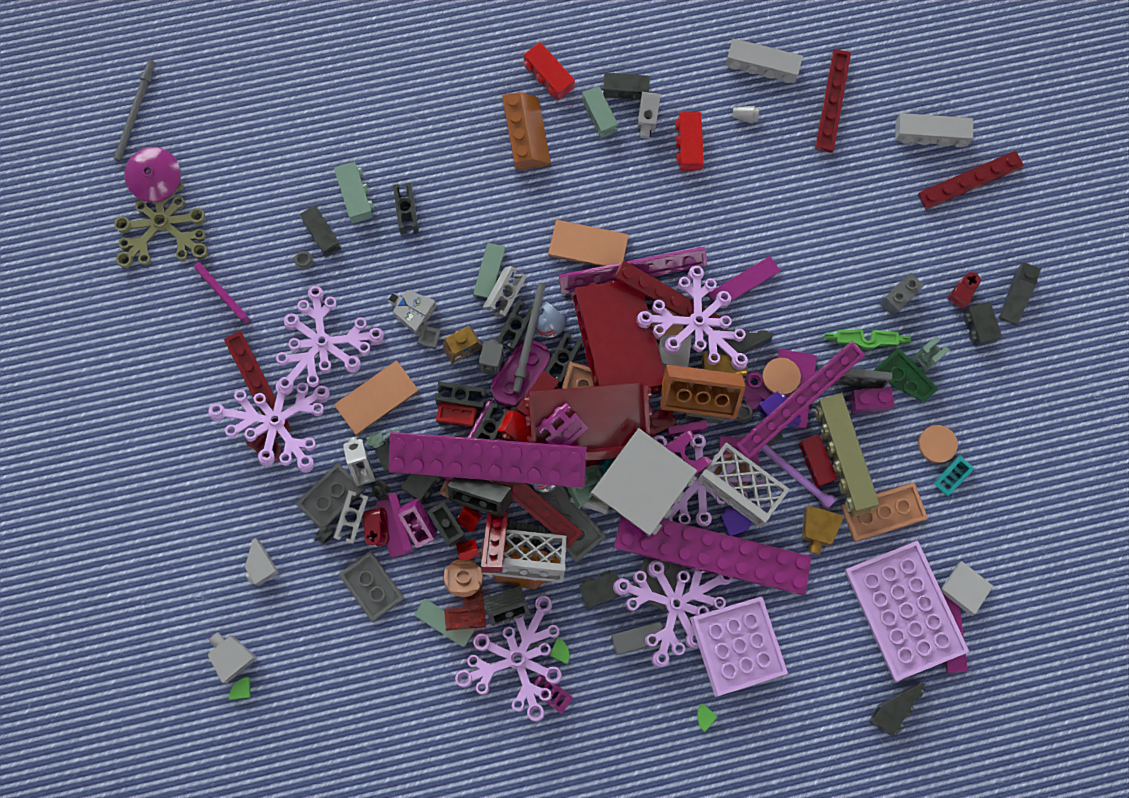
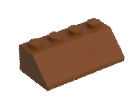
[502,92,551,171]
[660,365,746,419]

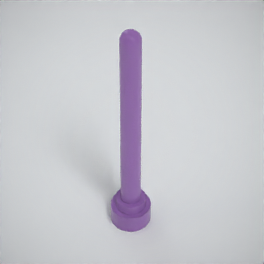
[760,445,836,511]

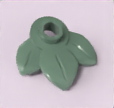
[366,429,401,448]

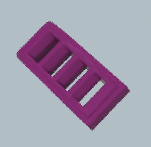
[533,674,573,714]

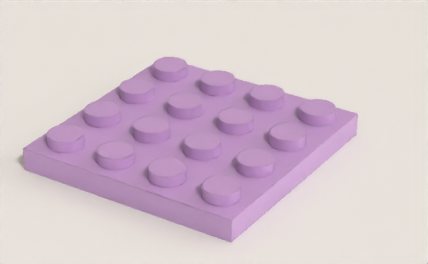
[690,597,788,697]

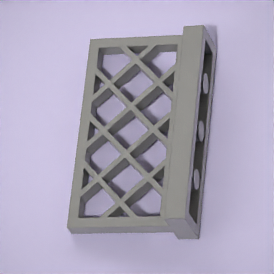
[697,442,790,528]
[483,530,566,583]

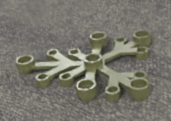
[114,169,208,268]

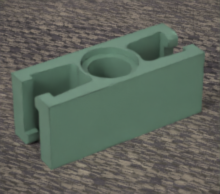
[582,86,618,139]
[910,336,950,373]

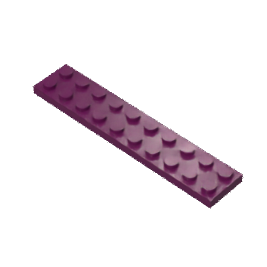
[389,432,587,488]
[614,515,812,596]

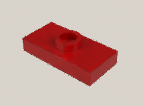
[436,403,478,428]

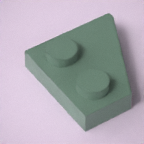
[566,465,603,509]

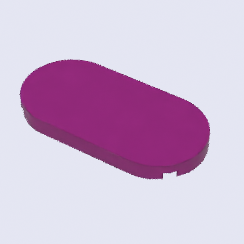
[491,341,551,407]

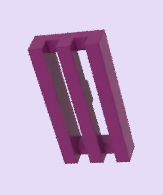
[667,420,708,438]

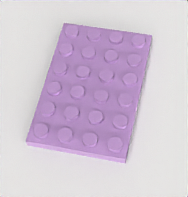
[845,541,969,682]

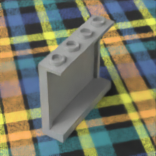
[591,428,697,537]

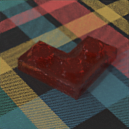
[444,587,486,631]

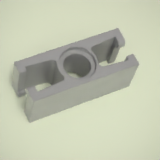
[483,266,527,317]
[333,490,368,544]

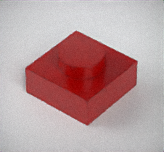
[457,506,482,532]
[456,539,479,561]

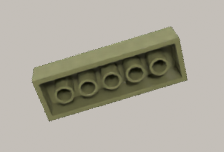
[814,393,879,517]

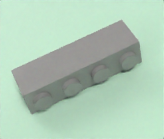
[725,38,803,83]
[895,113,973,147]

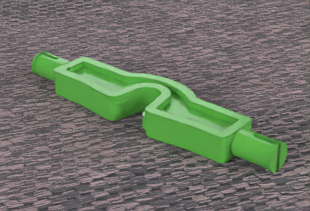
[824,329,911,350]

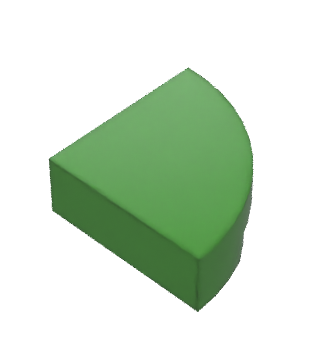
[549,638,569,664]
[229,677,251,700]
[697,703,717,732]

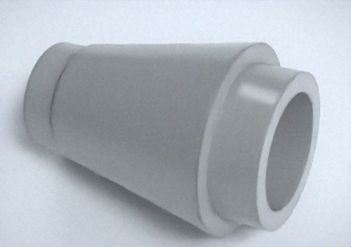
[732,106,760,124]

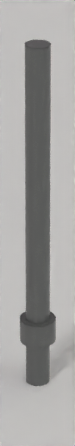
[114,60,155,161]
[513,283,546,393]

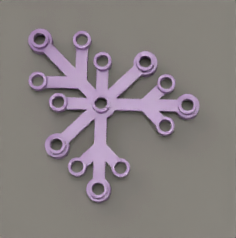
[637,266,748,370]
[276,286,384,394]
[209,382,330,473]
[654,434,765,527]
[613,560,733,667]
[455,596,562,722]

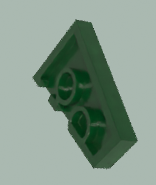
[873,348,938,403]

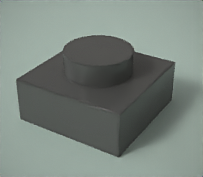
[417,325,441,349]

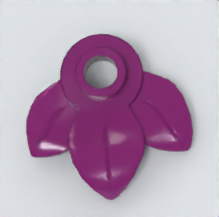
[743,372,772,410]

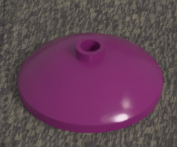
[124,147,181,202]

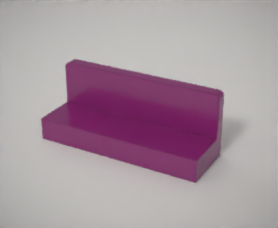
[376,493,414,558]

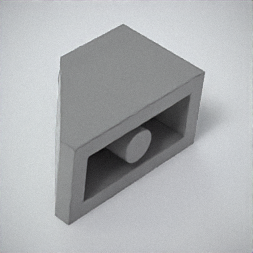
[245,538,279,586]

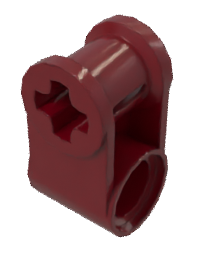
[947,272,981,310]
[245,433,284,462]
[362,507,389,547]

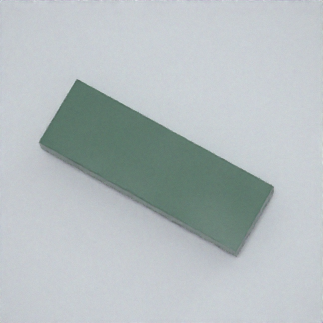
[473,242,506,299]
[414,598,475,647]

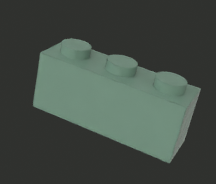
[334,161,375,224]

